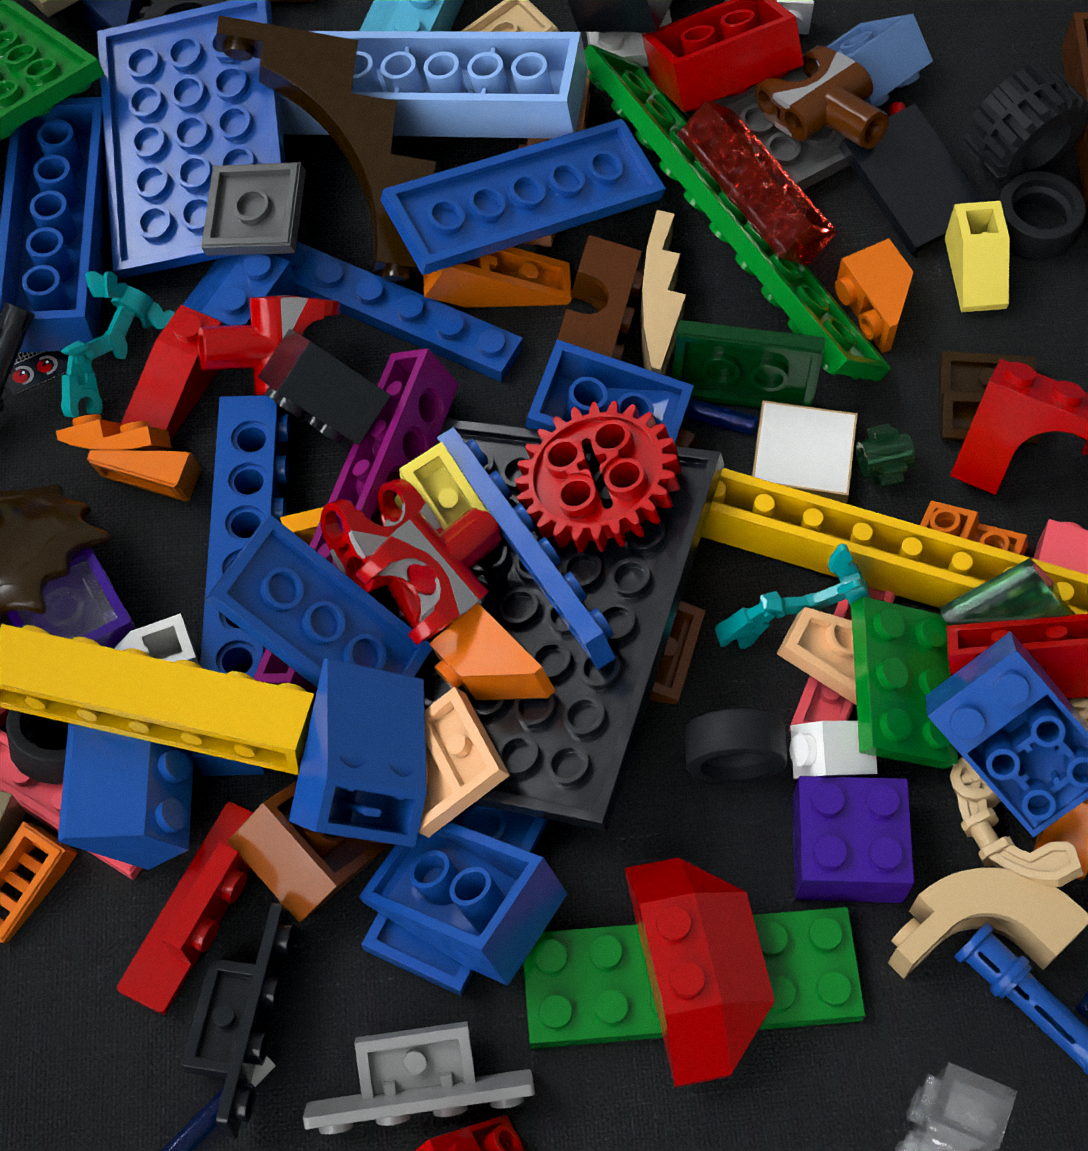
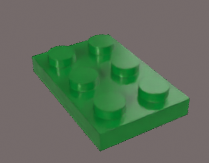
[851,597,958,769]

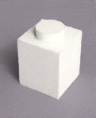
[789,721,878,778]

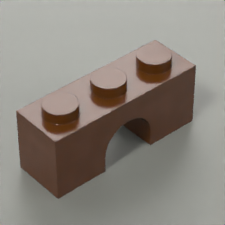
[557,235,644,360]

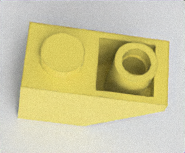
[944,201,1010,312]

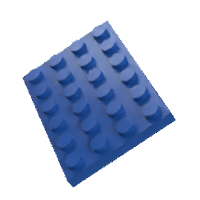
[97,0,286,279]

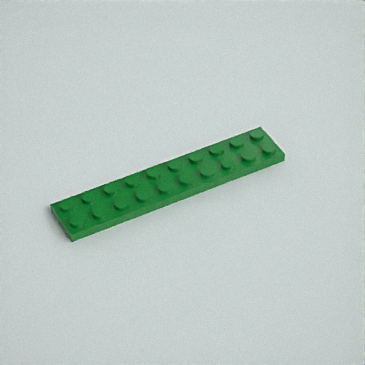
[584,44,892,382]

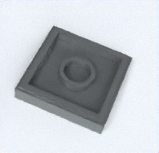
[201,162,306,256]

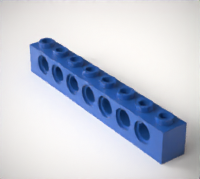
[193,395,291,776]

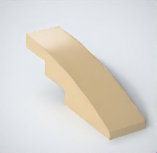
[640,210,686,375]

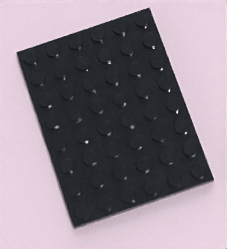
[375,419,724,832]

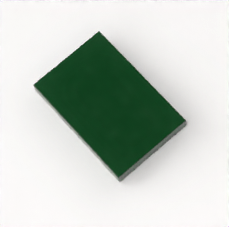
[672,320,825,408]

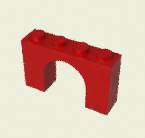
[950,358,1088,495]

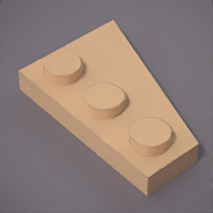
[777,607,857,705]

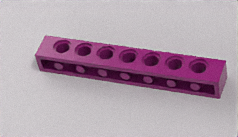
[254,348,459,697]

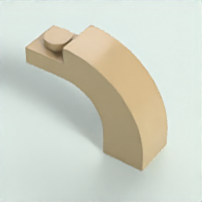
[888,868,1088,979]

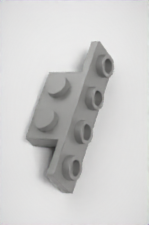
[303,1021,535,1134]

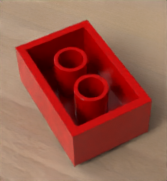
[642,0,804,113]

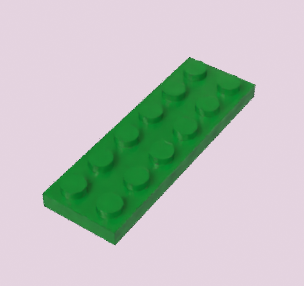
[523,907,865,1049]

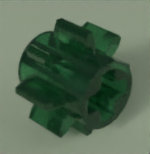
[856,423,915,487]

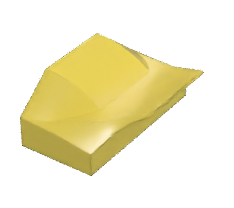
[394,442,487,530]

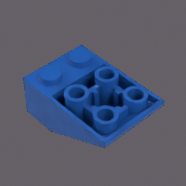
[925,631,1088,837]
[289,658,427,848]

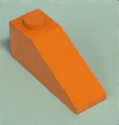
[423,247,572,308]

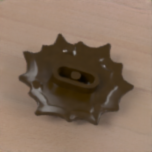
[0,484,112,617]

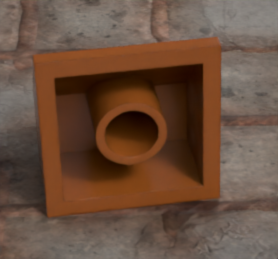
[228,781,390,923]

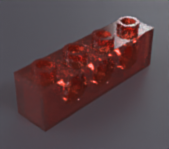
[677,100,838,266]

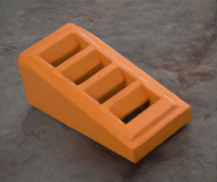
[87,450,201,502]
[0,821,78,944]

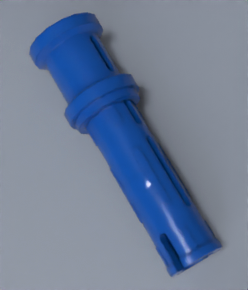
[954,922,1088,1074]

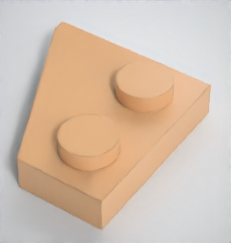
[418,687,510,838]

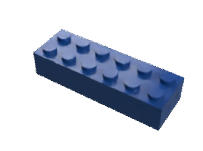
[0,97,109,353]

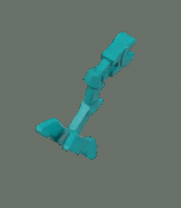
[61,271,175,418]
[715,544,871,649]

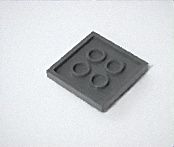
[696,54,850,206]

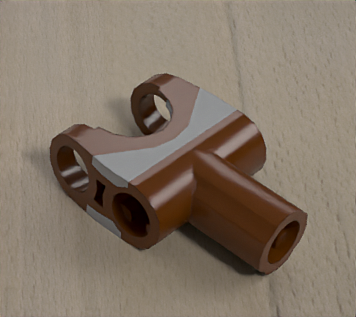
[755,45,889,149]

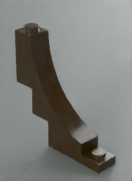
[216,15,436,284]

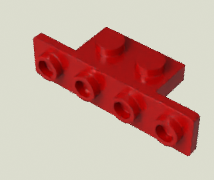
[117,802,253,1015]

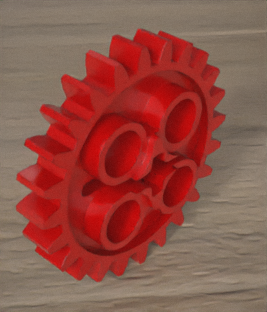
[515,401,682,552]

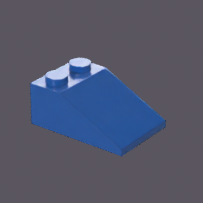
[525,339,694,443]
[359,822,567,986]

